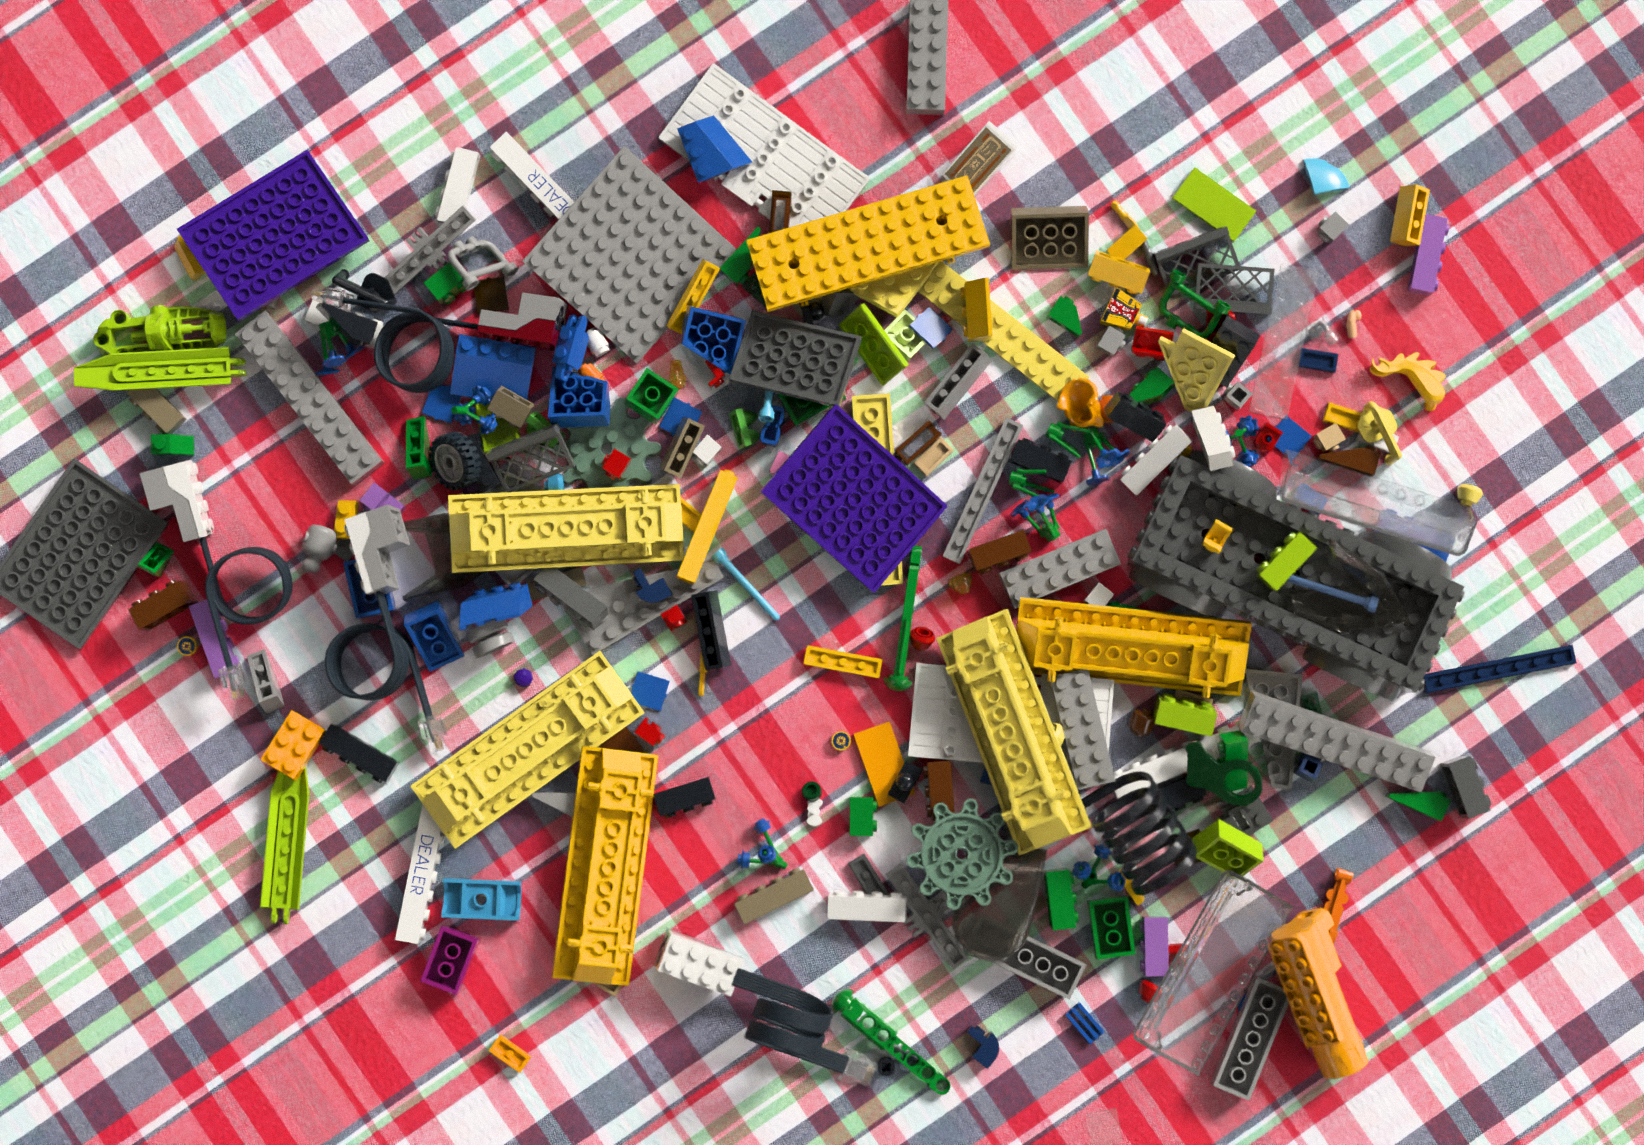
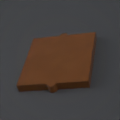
[599,726,644,753]

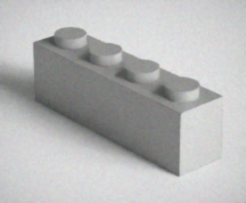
[924,343,992,420]

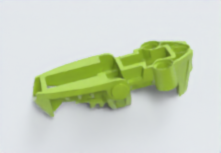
[93,305,226,356]

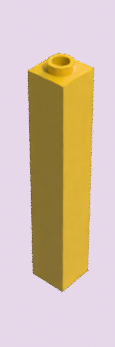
[676,469,738,585]

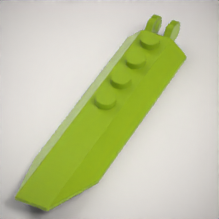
[73,347,246,391]
[260,767,310,924]

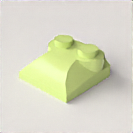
[884,309,926,361]

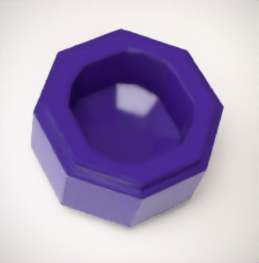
[514,668,533,687]

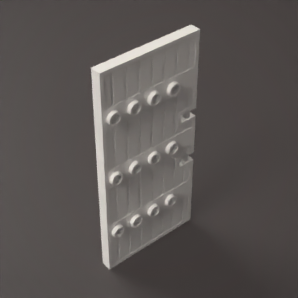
[658,63,870,229]
[908,663,1114,771]

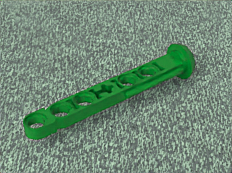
[883,545,922,691]
[831,989,951,1095]

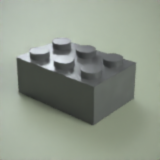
[1440,755,1491,819]

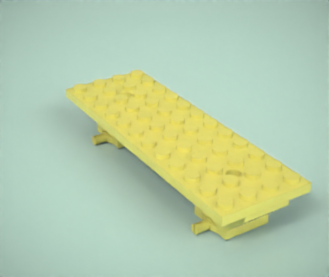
[448,484,684,573]
[936,609,1092,855]
[411,651,645,849]

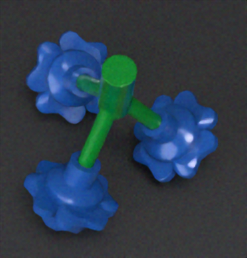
[451,385,497,434]
[1226,415,1259,467]

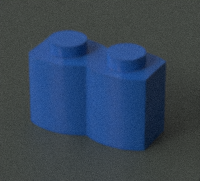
[761,405,785,447]

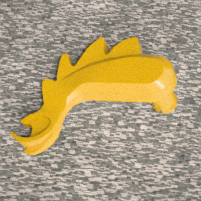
[1370,352,1446,411]

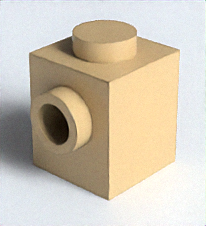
[1313,423,1346,453]

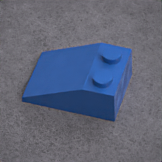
[404,600,465,672]

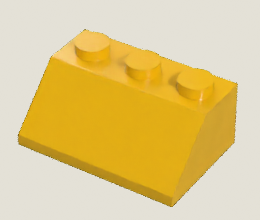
[960,277,993,342]

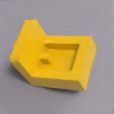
[1202,519,1233,554]

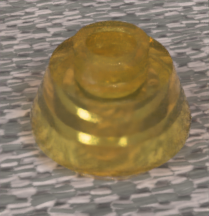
[948,572,972,595]

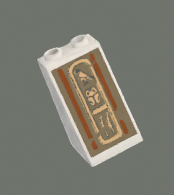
[941,121,1018,197]

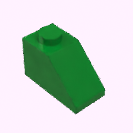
[1046,296,1082,338]
[151,434,194,456]

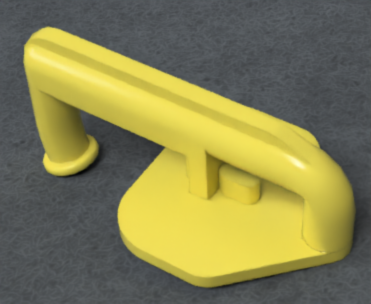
[1357,401,1402,465]

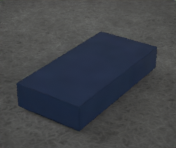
[1297,348,1338,373]

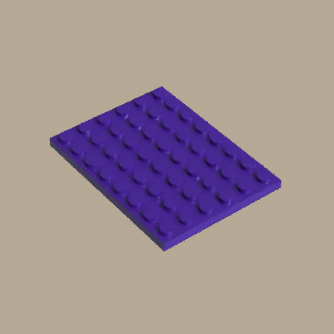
[177,149,369,322]
[759,404,948,593]

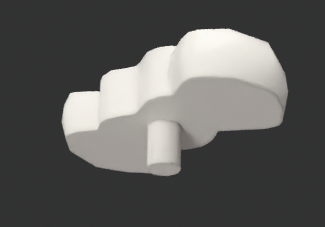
[806,799,823,827]

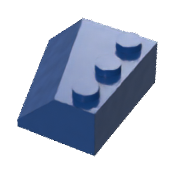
[677,116,752,183]
[681,305,746,375]
[548,366,611,428]
[459,582,533,630]

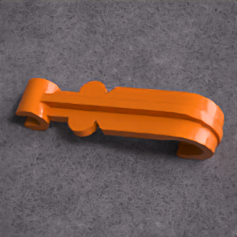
[1323,868,1354,945]

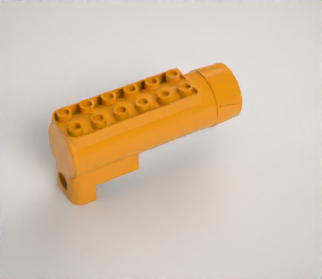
[1268,908,1368,1079]

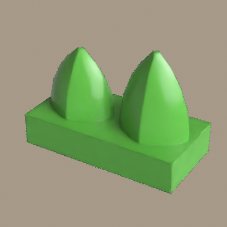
[729,408,761,450]
[526,411,565,451]

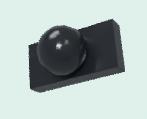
[799,301,825,325]
[888,761,923,804]

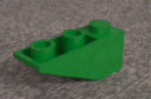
[1129,366,1175,405]

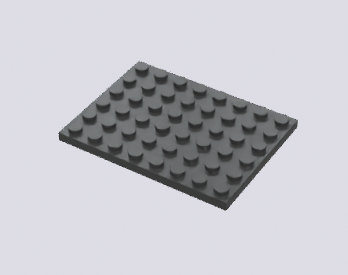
[0,458,170,650]

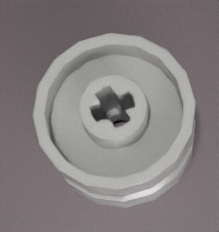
[465,620,515,658]

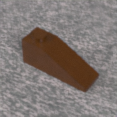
[1316,446,1381,477]

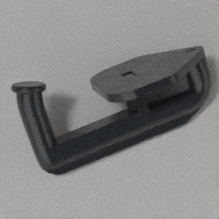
[332,269,397,312]

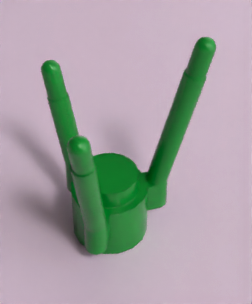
[1045,421,1090,458]
[1009,468,1055,497]

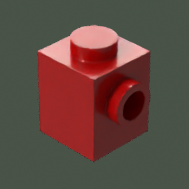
[602,448,632,480]

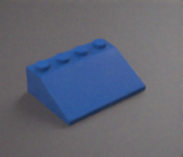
[450,334,536,401]

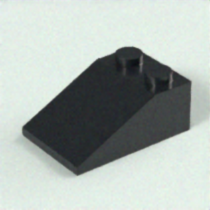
[316,303,378,347]

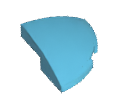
[1303,158,1350,195]

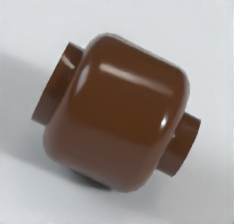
[1128,707,1155,737]

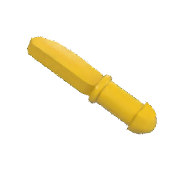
[1111,201,1140,229]
[698,653,708,696]

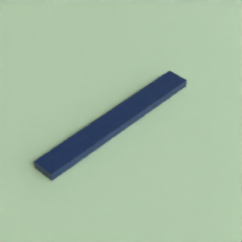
[1423,645,1577,693]

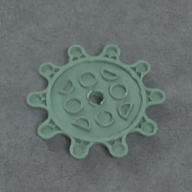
[553,397,662,489]
[906,799,1018,910]

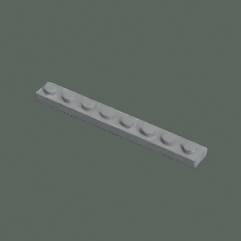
[942,417,1023,564]

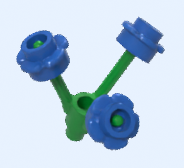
[737,818,788,870]
[1072,842,1126,891]

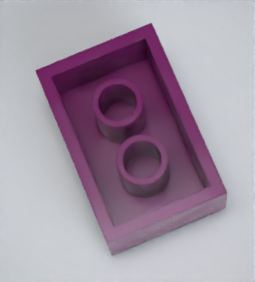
[421,925,480,995]

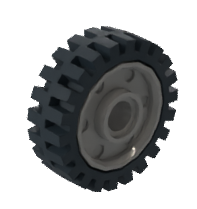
[429,431,481,490]

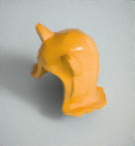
[1056,378,1104,432]

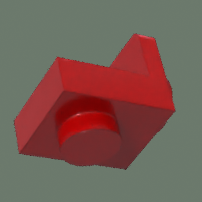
[705,360,726,388]

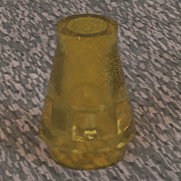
[668,360,687,389]

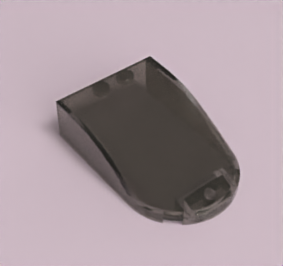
[952,848,1047,961]

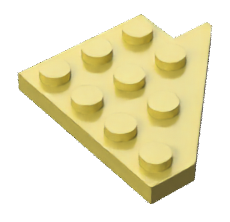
[850,262,939,318]
[1158,329,1235,413]

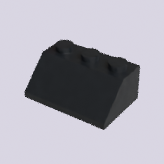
[461,434,502,495]

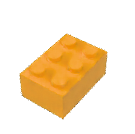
[260,710,326,781]

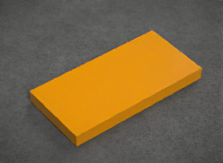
[854,721,915,807]

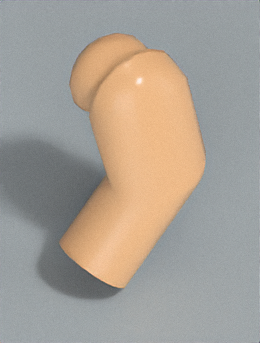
[1346,310,1361,338]

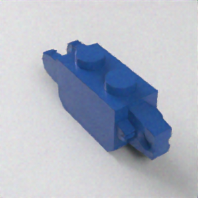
[552,315,589,381]

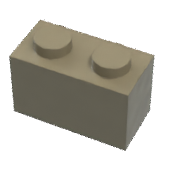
[487,386,535,428]

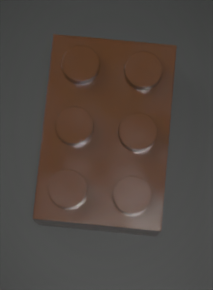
[967,530,1031,575]
[128,580,198,631]
[923,761,955,821]

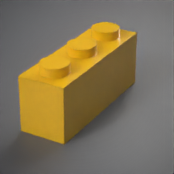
[1390,184,1430,247]
[1088,250,1150,294]

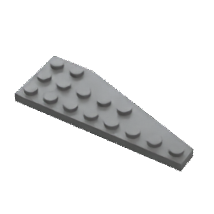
[569,561,725,656]

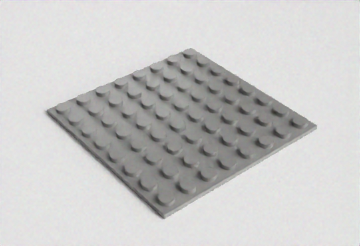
[523,146,737,364]

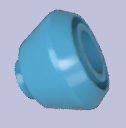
[544,473,564,491]

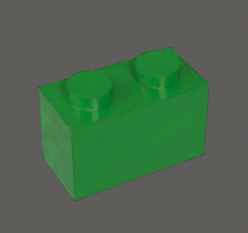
[850,797,877,836]

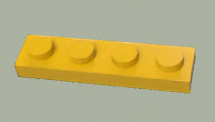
[666,259,720,334]
[804,645,883,678]

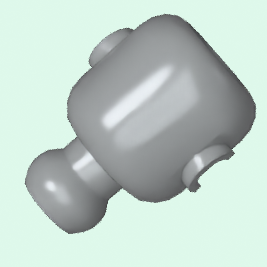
[301,524,338,573]

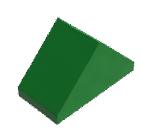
[137,542,174,577]

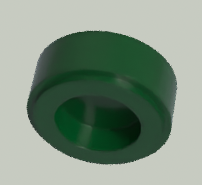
[802,781,822,802]

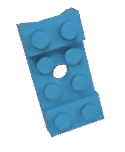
[441,878,522,921]

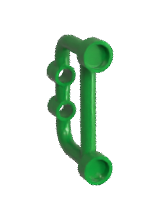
[1159,269,1231,339]

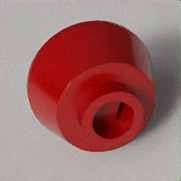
[910,627,936,651]
[1138,979,1164,1004]

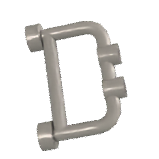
[448,236,519,291]

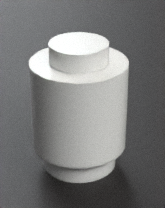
[586,328,610,357]

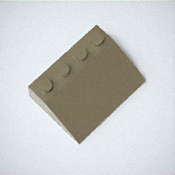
[1011,206,1089,270]

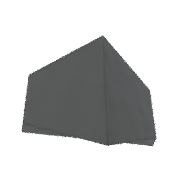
[822,288,860,316]

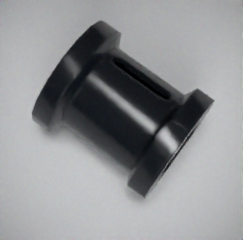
[878,1057,895,1076]

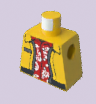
[1100,288,1148,331]

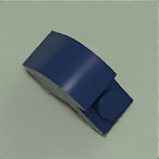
[632,568,673,603]
[1293,752,1323,782]
[966,1025,999,1069]

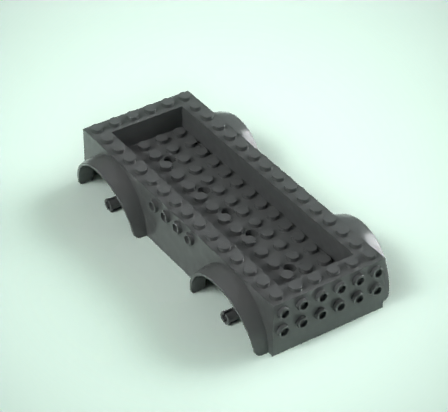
[1127,450,1465,701]

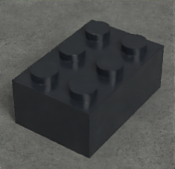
[1210,315,1260,388]

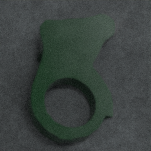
[1186,741,1262,806]

